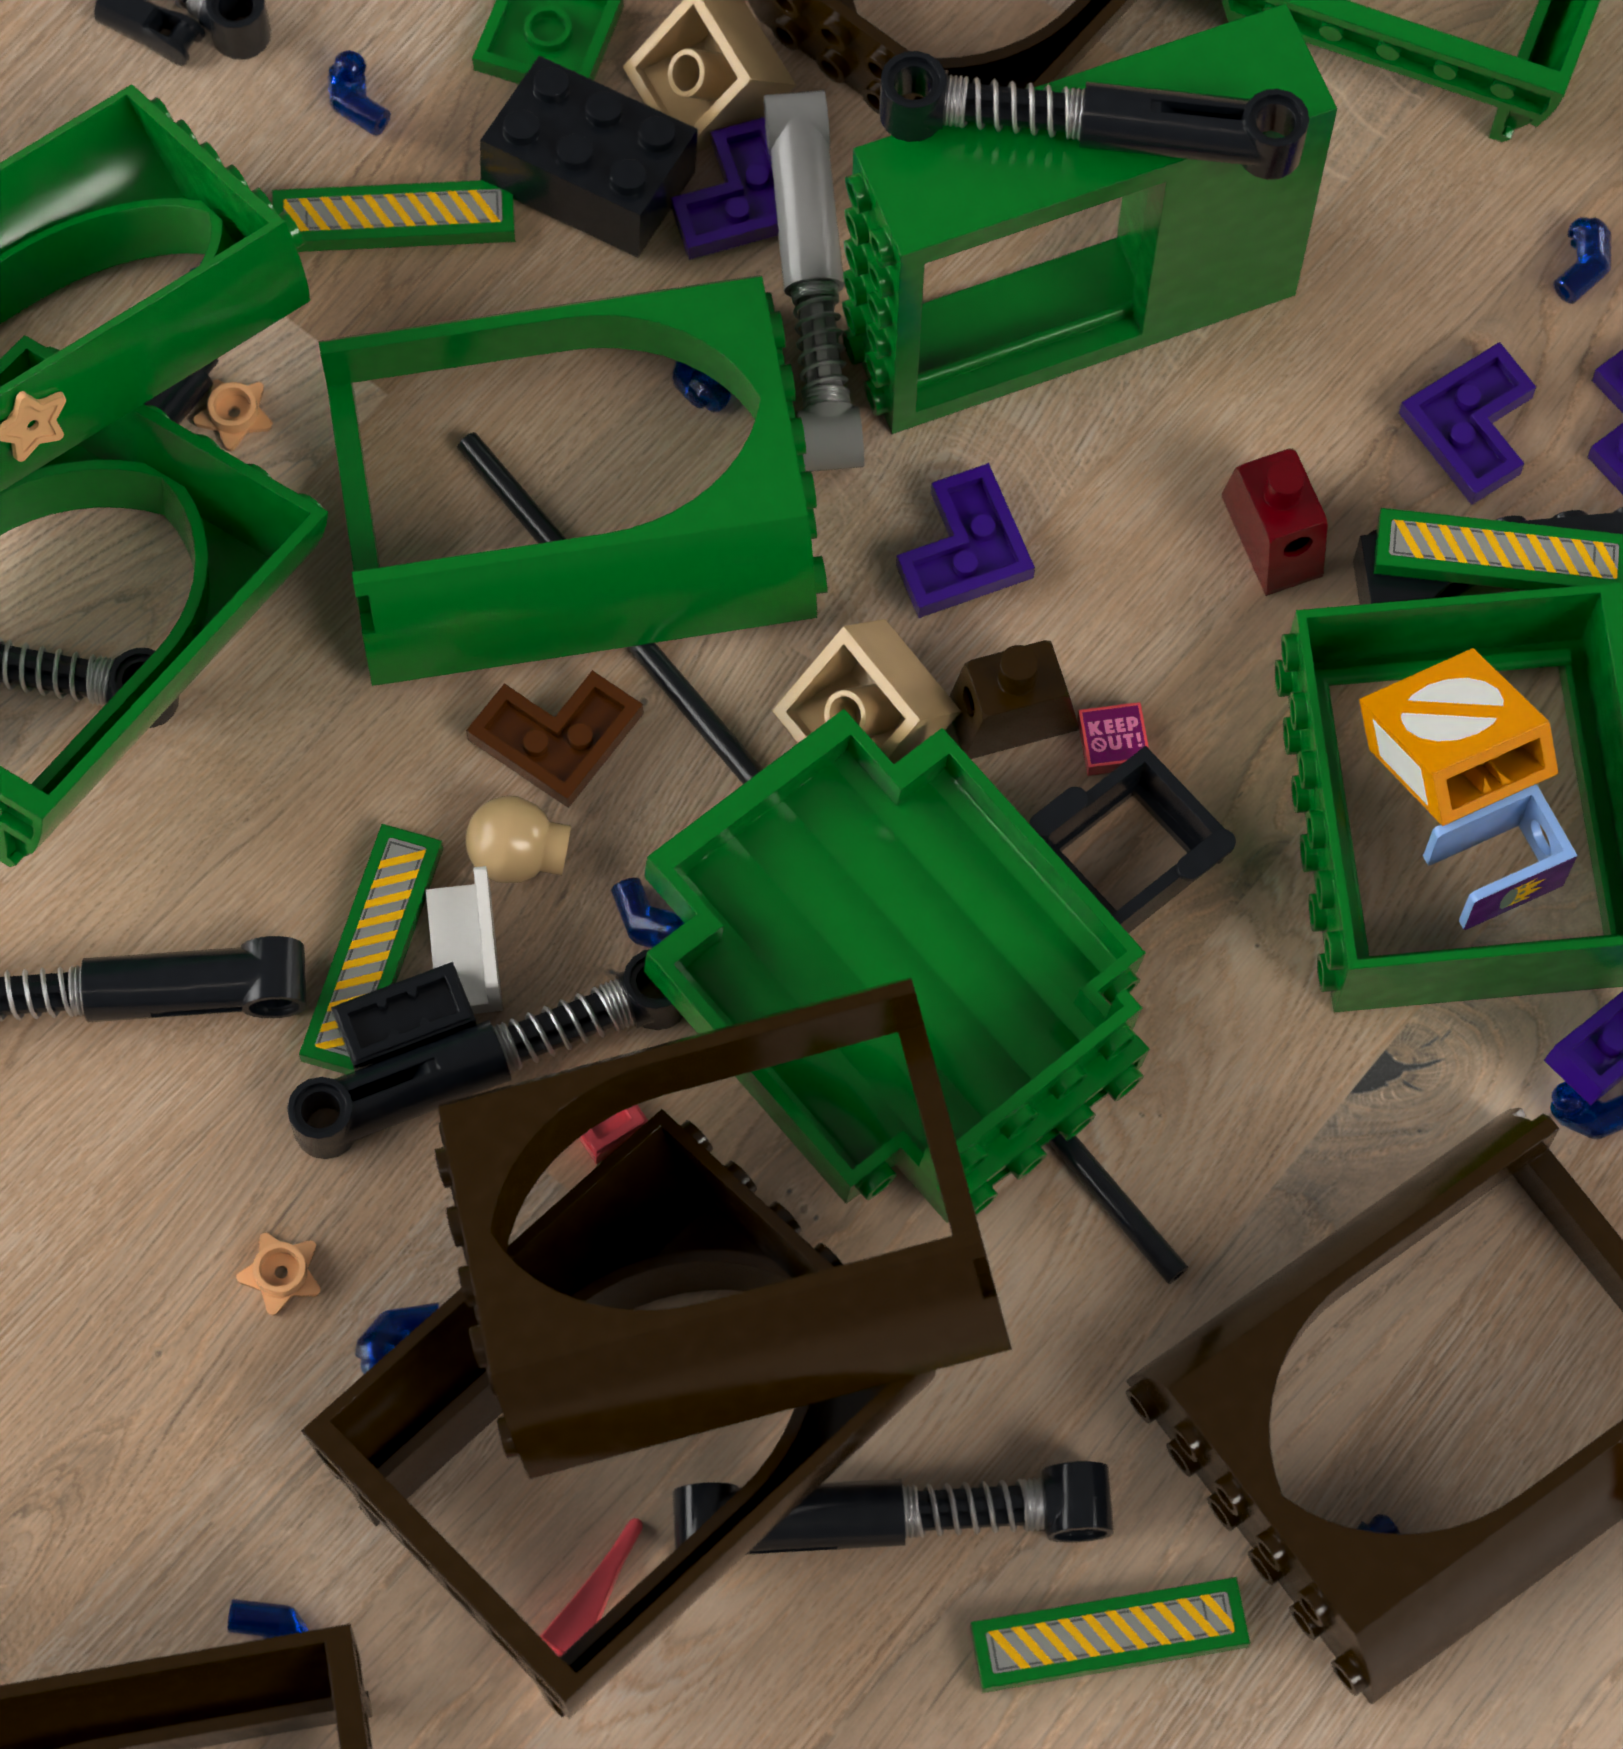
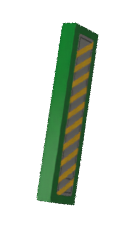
[272,180,515,252]
[1374,508,1623,590]
[299,824,444,1074]
[970,1577,1250,1693]

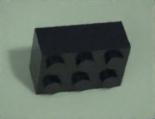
[480,56,698,257]

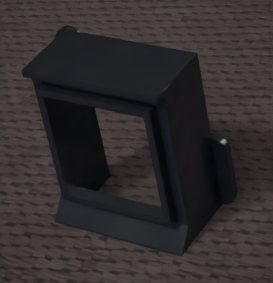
[1029,746,1236,934]

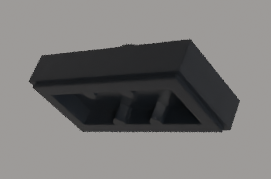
[331,962,476,1071]

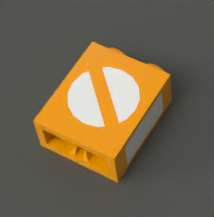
[1359,648,1559,826]

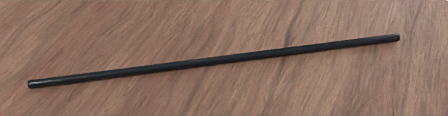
[457,432,1188,1284]

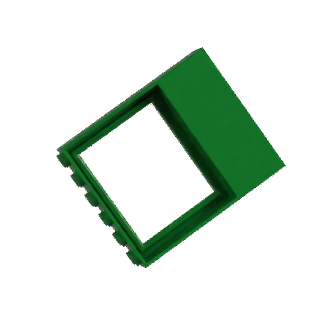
[842,4,1338,434]
[1274,582,1623,1013]

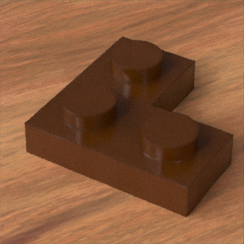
[466,670,644,808]

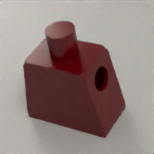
[1221,449,1328,596]

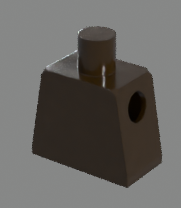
[949,640,1079,759]

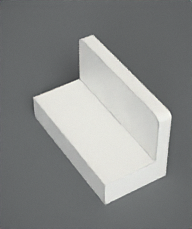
[426,866,503,1014]

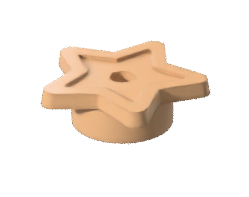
[193,379,273,451]
[0,391,66,462]
[236,1233,321,1316]

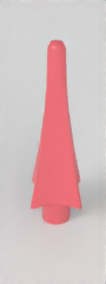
[540,1518,643,1656]

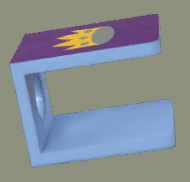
[1423,784,1578,930]

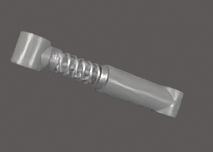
[764,90,864,472]

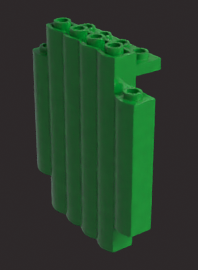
[644,709,1150,1223]

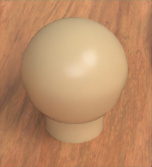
[466,796,571,883]

